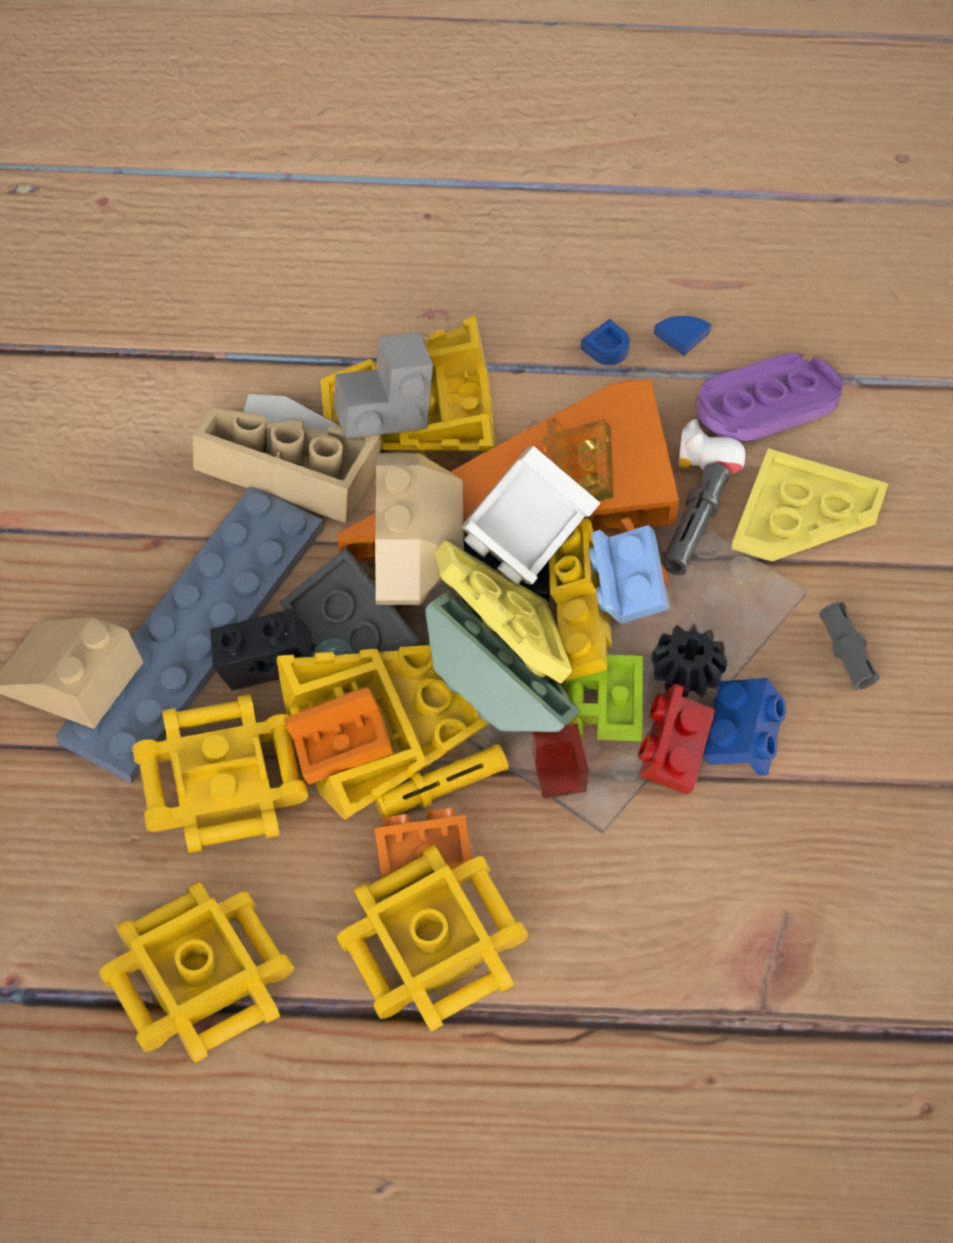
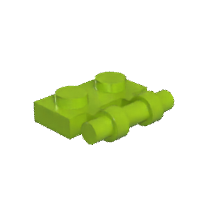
[562,654,643,742]

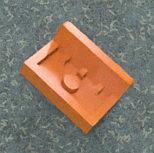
[284,688,393,785]

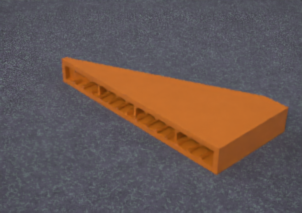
[337,379,679,562]

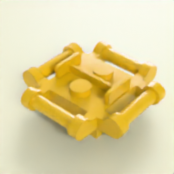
[132,693,309,854]
[336,844,529,1032]
[99,881,295,1063]

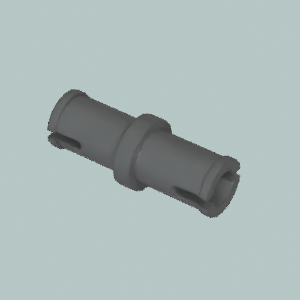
[819,602,880,690]

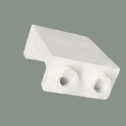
[460,446,600,585]

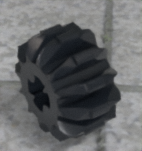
[651,623,727,698]

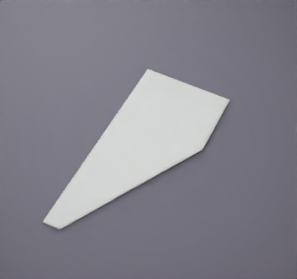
[244,394,341,431]

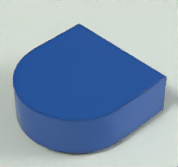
[581,319,630,365]

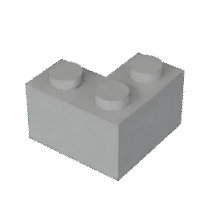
[334,332,433,439]

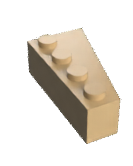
[193,408,381,523]

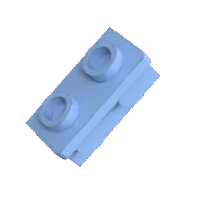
[589,525,669,624]

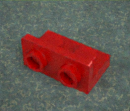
[638,684,715,795]

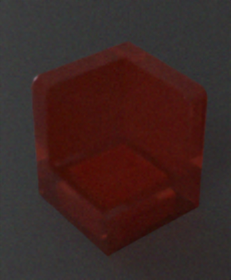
[532,723,589,799]

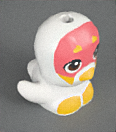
[679,419,746,475]

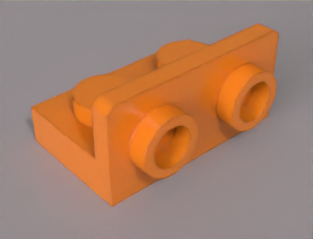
[373,807,472,878]

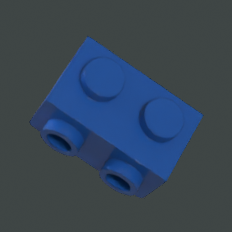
[703,678,786,775]

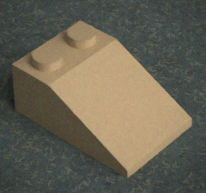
[0,617,144,729]

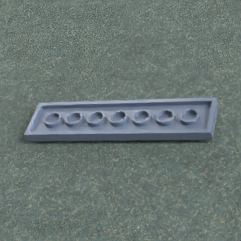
[56,486,323,784]

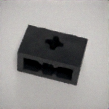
[210,608,313,691]

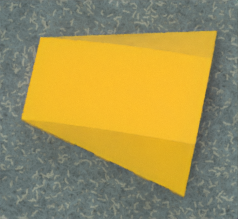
[320,316,497,451]
[276,645,490,820]

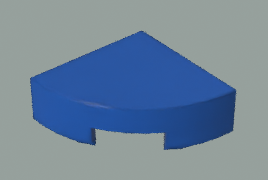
[654,316,711,356]

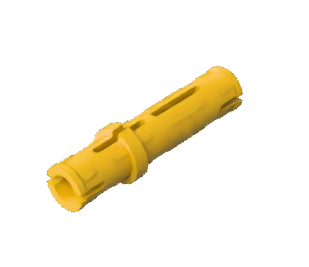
[375,743,509,818]

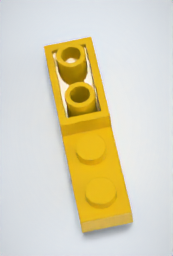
[549,518,612,681]

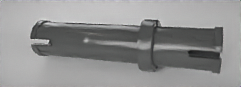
[661,463,729,575]

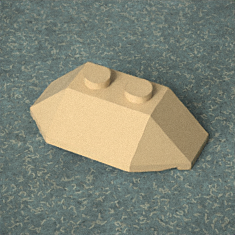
[375,453,464,605]

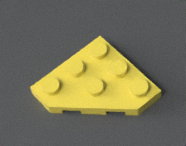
[731,448,889,561]
[435,540,572,684]

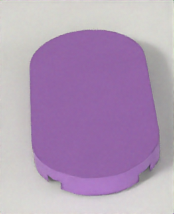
[695,353,842,441]

